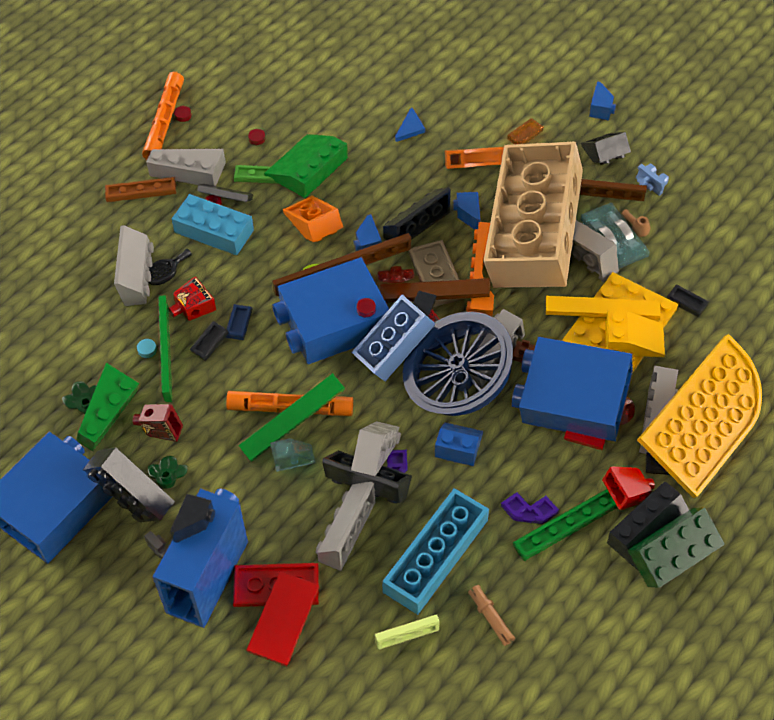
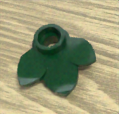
[62,381,97,414]
[148,456,188,489]

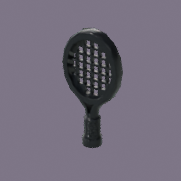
[148,248,192,285]

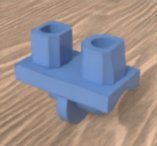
[636,164,669,195]

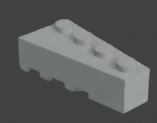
[146,149,226,186]
[571,220,619,282]
[469,309,525,388]
[639,366,678,454]
[351,421,401,476]

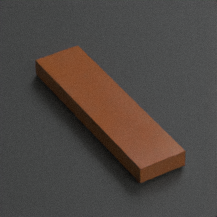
[105,177,176,202]

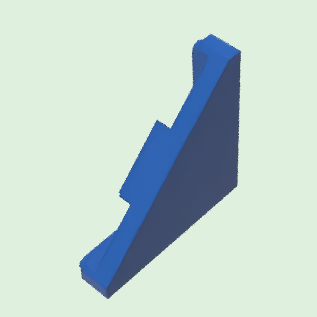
[395,108,425,142]

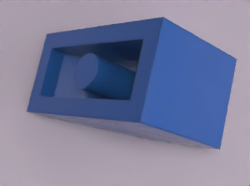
[589,81,616,120]
[453,192,480,230]
[354,214,382,251]

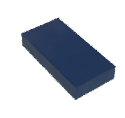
[226,304,253,340]

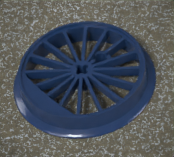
[403,312,513,416]

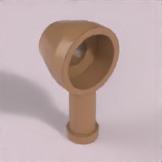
[621,209,650,237]

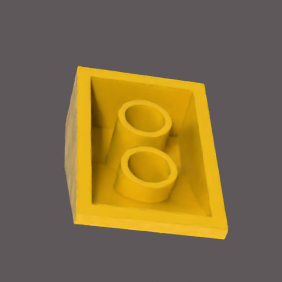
[605,310,665,357]

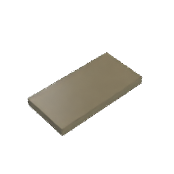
[408,240,466,307]

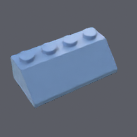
[352,295,435,381]

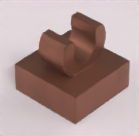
[512,339,535,363]

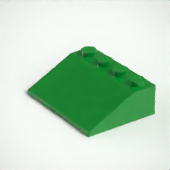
[264,134,348,198]

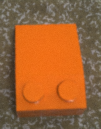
[283,196,343,242]

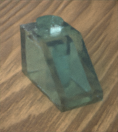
[270,438,315,472]

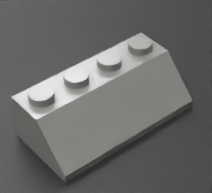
[114,225,154,306]
[316,482,375,571]

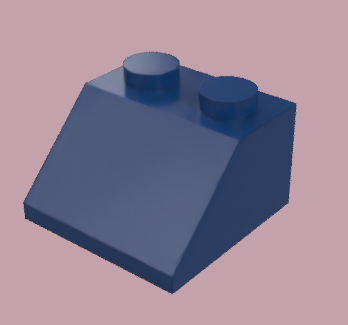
[435,423,483,466]

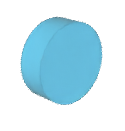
[137,339,157,358]

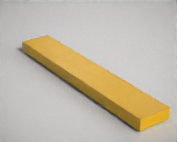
[546,296,661,320]

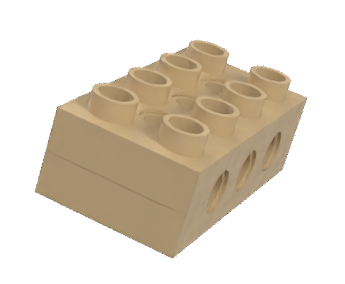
[484,142,583,288]

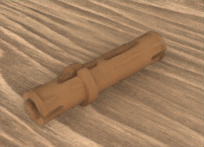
[468,585,515,646]

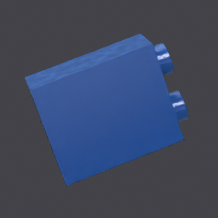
[272,257,389,364]
[512,337,633,442]
[0,432,113,564]
[153,489,248,628]

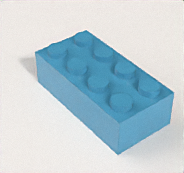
[172,194,254,255]

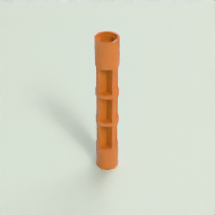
[142,72,184,160]
[226,391,353,417]

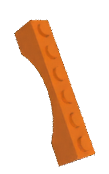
[445,147,504,169]
[467,222,494,316]

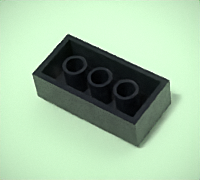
[83,447,175,523]

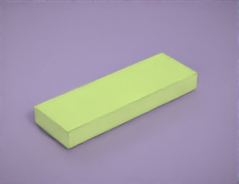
[375,614,439,649]

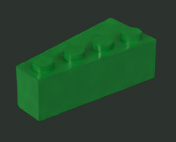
[76,363,139,451]

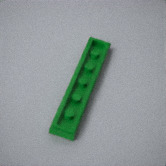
[158,295,172,402]
[238,373,345,462]
[513,489,618,561]

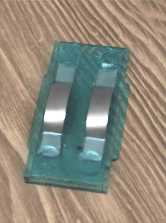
[580,202,650,269]

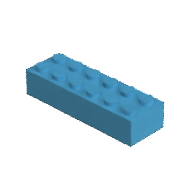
[382,488,489,615]

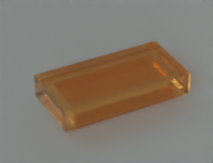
[507,118,544,145]

